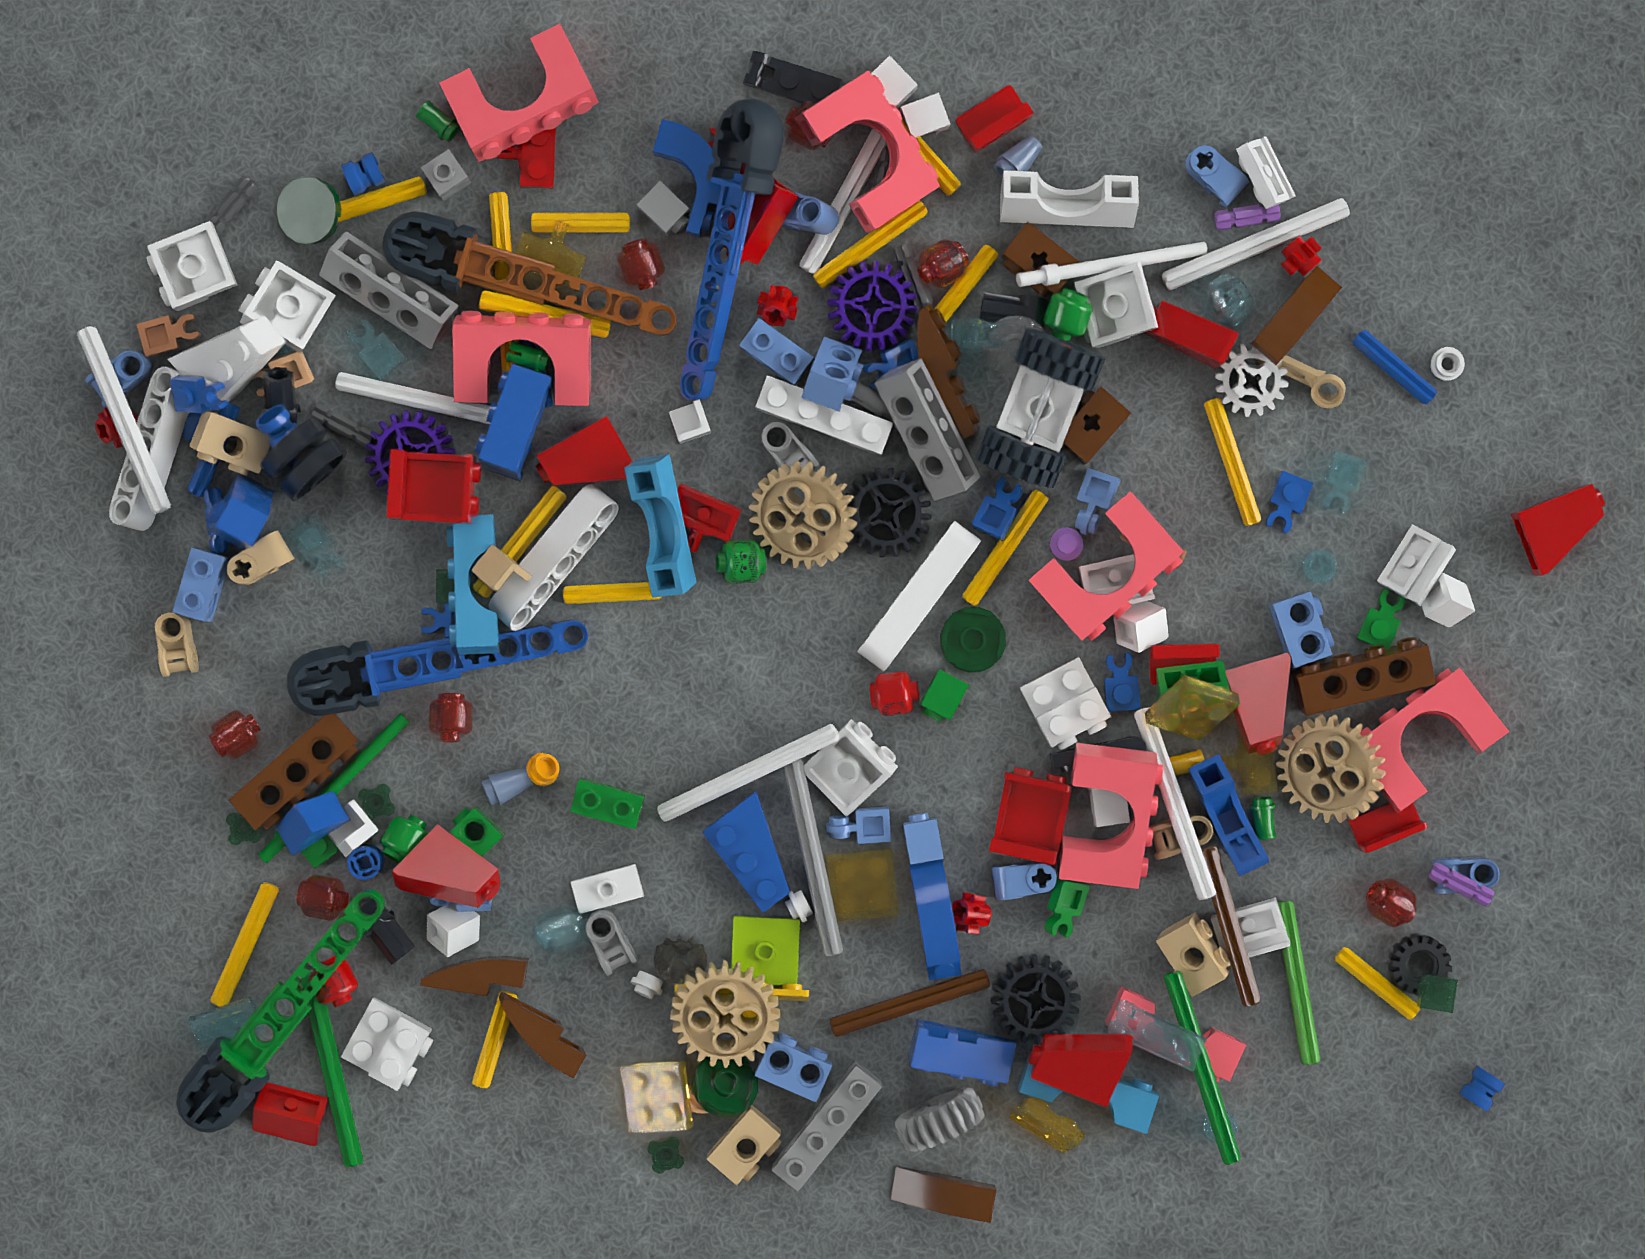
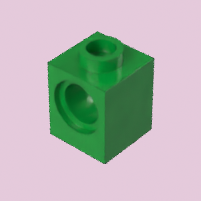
[919,669,969,722]
[450,806,505,857]

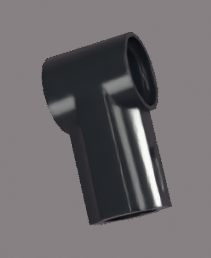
[979,292,1048,332]
[262,367,301,423]
[360,898,415,965]

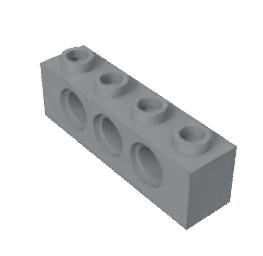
[319,231,459,349]
[875,358,980,501]
[772,1060,882,1191]

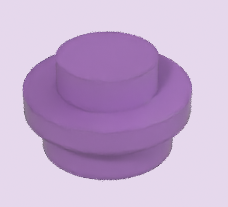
[1050,527,1083,561]

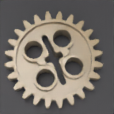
[749,461,857,569]
[1276,714,1386,823]
[670,960,780,1068]

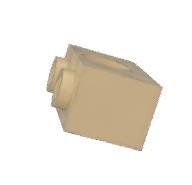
[189,411,270,476]
[1156,912,1232,997]
[706,1105,782,1186]

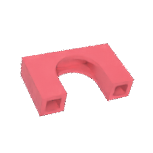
[440,24,599,162]
[794,70,940,232]
[452,311,591,406]
[1029,491,1184,641]
[1360,667,1509,813]
[1058,743,1163,889]

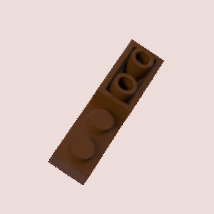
[917,304,981,439]

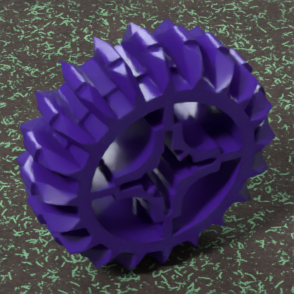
[827,260,917,352]
[365,410,456,495]

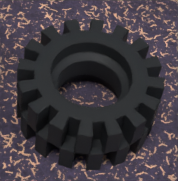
[1388,934,1452,996]

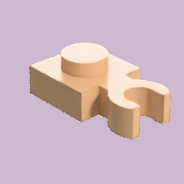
[253,350,314,396]

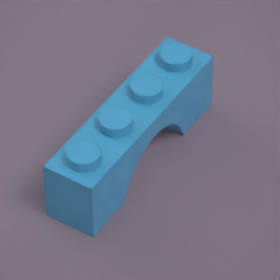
[625,454,697,598]
[447,514,499,655]
[1017,1050,1159,1134]

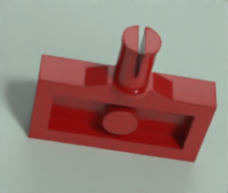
[497,128,556,189]
[677,483,743,552]

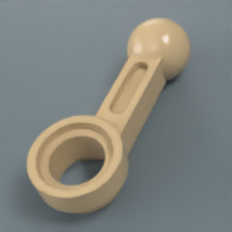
[1256,351,1346,408]

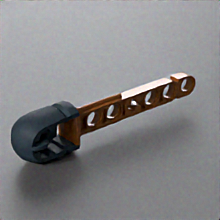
[382,211,677,336]

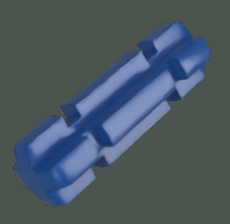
[204,488,228,554]

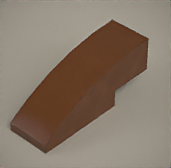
[1251,266,1342,365]
[420,956,529,996]
[499,991,586,1079]
[890,1166,997,1223]

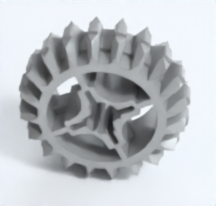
[895,1087,985,1152]

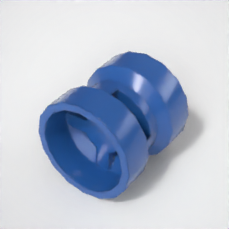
[341,152,386,196]
[256,405,298,448]
[347,844,385,880]
[1459,1066,1505,1112]

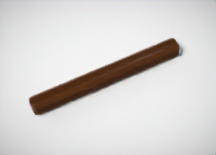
[1201,846,1260,1007]
[830,969,990,1037]

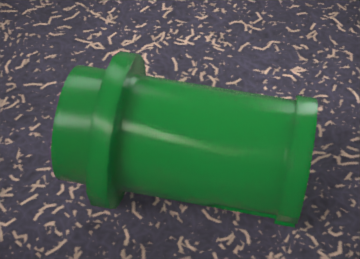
[416,101,460,142]
[506,341,551,373]
[1249,796,1276,840]

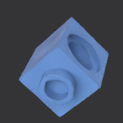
[903,812,944,864]

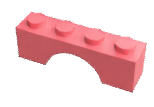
[1105,986,1246,1083]

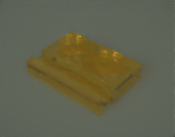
[1008,1097,1086,1154]

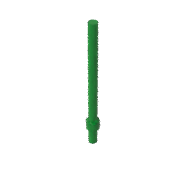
[258,713,410,863]

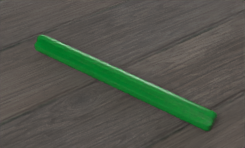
[300,971,364,1167]
[1164,971,1241,1165]

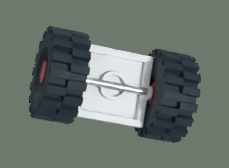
[976,328,1105,489]

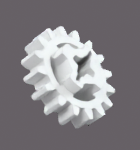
[1215,344,1289,417]

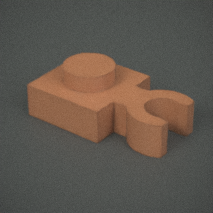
[136,314,201,358]

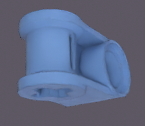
[1185,145,1249,207]
[781,192,839,235]
[84,351,152,408]
[1432,857,1500,894]
[991,861,1057,900]

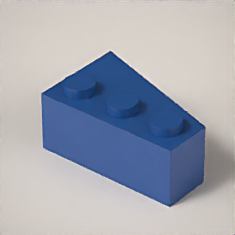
[475,364,552,482]
[205,473,274,550]
[702,790,790,913]
[908,1019,1016,1086]

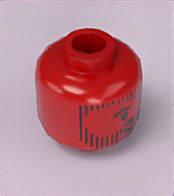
[869,671,920,716]
[308,956,358,1008]

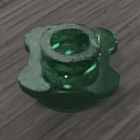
[358,783,396,821]
[226,812,262,845]
[647,1136,684,1174]

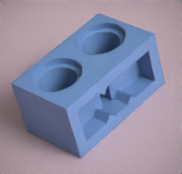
[739,318,814,386]
[801,337,863,411]
[172,547,231,622]
[1268,591,1334,668]
[755,1033,832,1102]

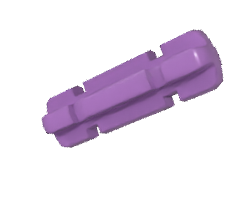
[1214,204,1281,231]
[1429,863,1494,906]

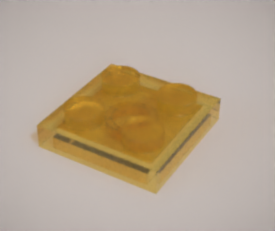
[1145,675,1240,741]
[826,848,899,921]
[620,1061,694,1133]

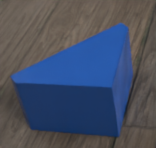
[276,791,351,856]

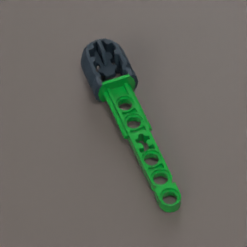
[176,889,385,1133]

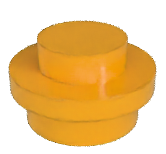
[526,753,559,786]

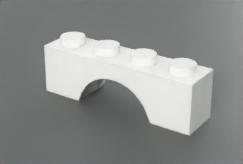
[1000,171,1139,228]
[755,375,893,456]

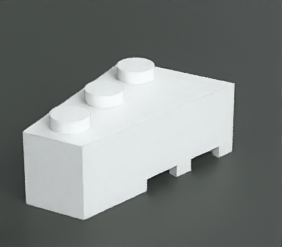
[168,316,286,411]

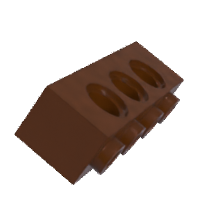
[1291,637,1436,716]
[229,714,359,831]

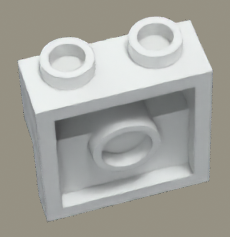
[147,221,237,311]
[238,260,336,353]
[1075,262,1159,348]
[1020,657,1111,750]
[803,719,898,817]
[341,997,433,1091]

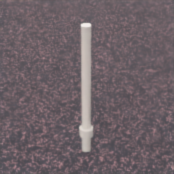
[1016,242,1207,287]

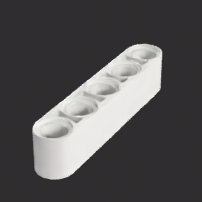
[109,367,189,531]
[489,484,619,631]
[857,520,981,671]

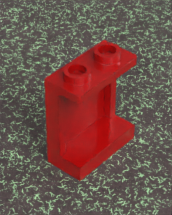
[386,449,481,524]
[989,767,1073,865]

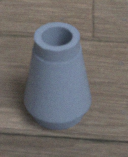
[994,135,1043,179]
[481,767,533,806]

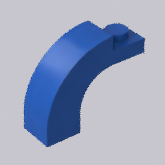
[653,119,722,238]
[1188,754,1269,877]
[909,859,962,980]

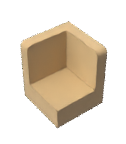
[471,544,532,591]

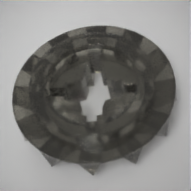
[654,934,707,984]

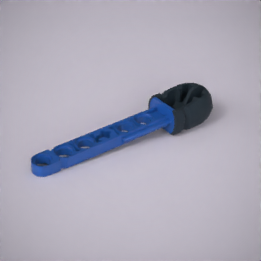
[680,99,784,400]
[287,619,588,716]

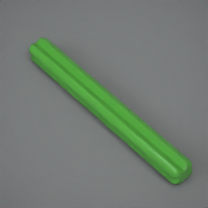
[1278,900,1320,1065]

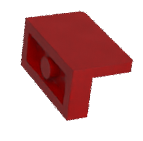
[955,85,1034,154]
[1149,643,1220,685]
[1347,803,1428,853]
[252,1082,328,1146]

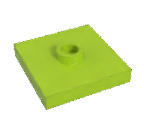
[731,916,800,985]

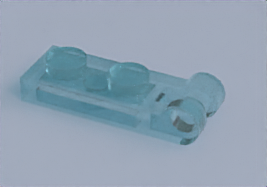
[1107,999,1207,1072]

